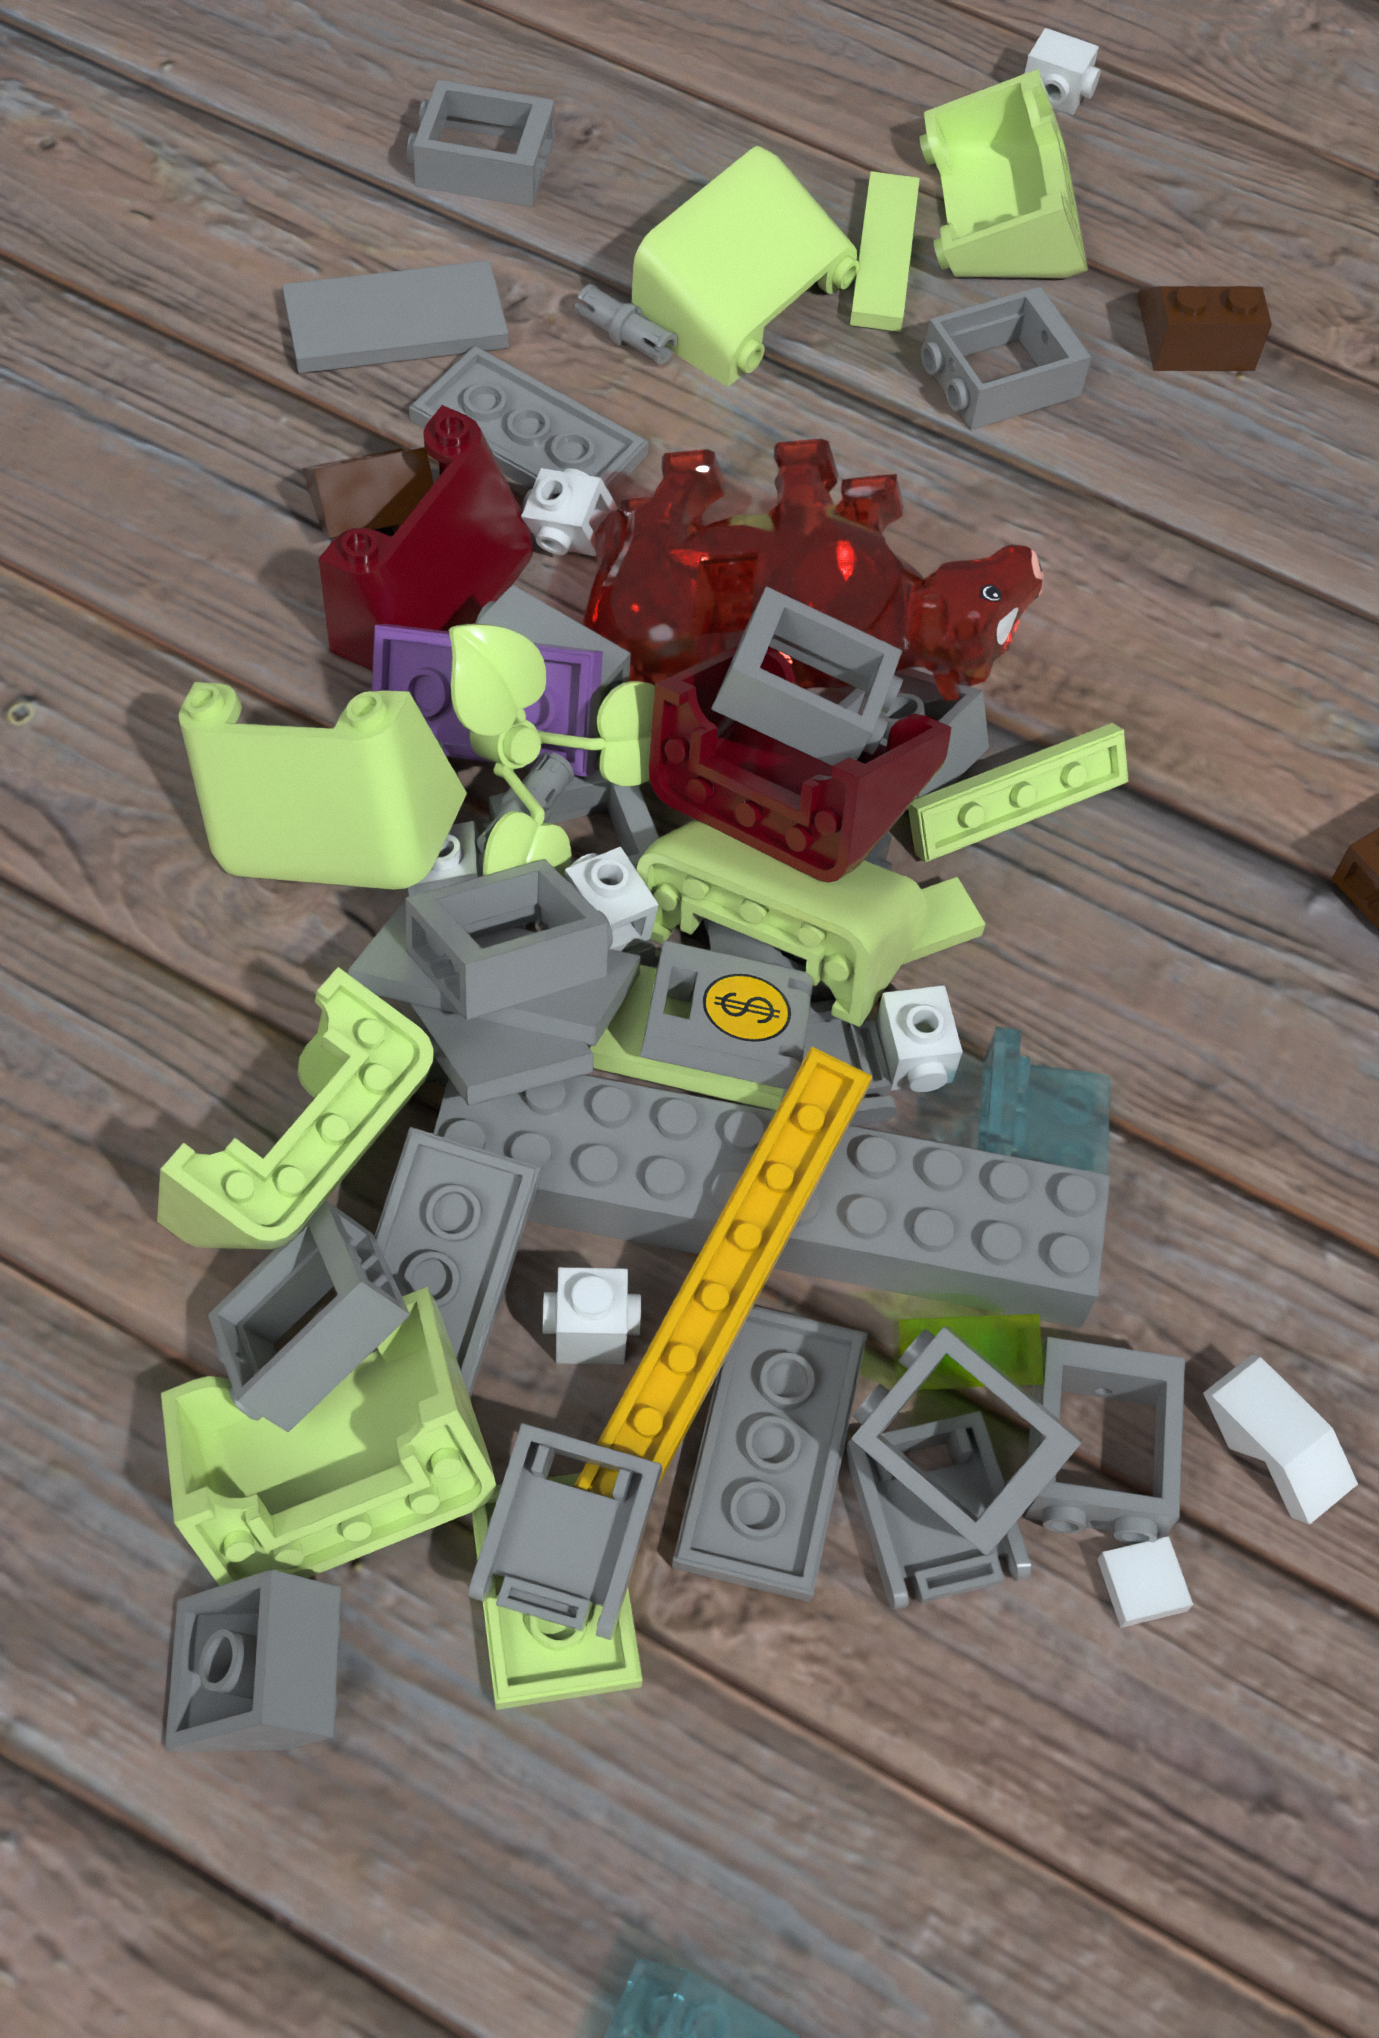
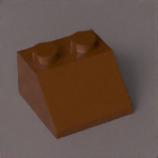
[1138,286,1272,371]
[302,446,434,538]

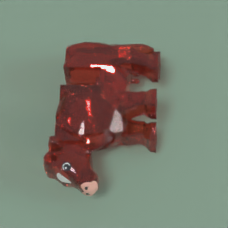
[582,438,1045,701]

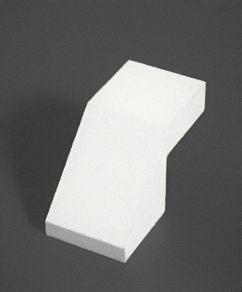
[1203,1354,1358,1525]

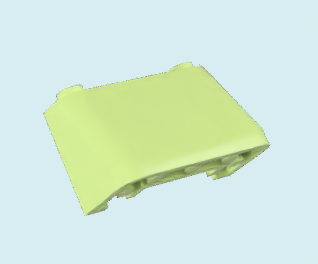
[919,69,1088,278]
[632,146,859,387]
[178,682,467,890]
[637,820,928,1027]
[157,967,433,1249]
[161,1287,496,1586]

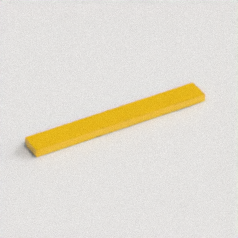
[574,1046,872,1499]

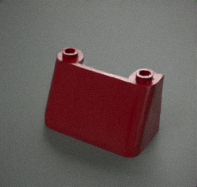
[318,405,533,671]
[648,646,952,883]

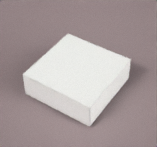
[1097,1536,1193,1628]

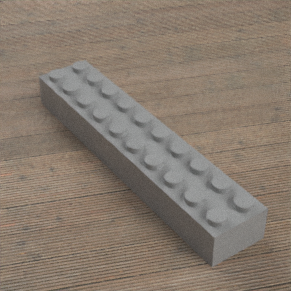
[433,1075,1110,1328]

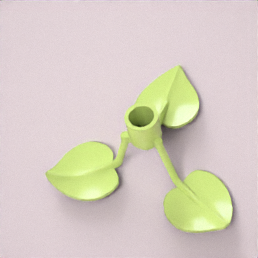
[449,624,655,877]

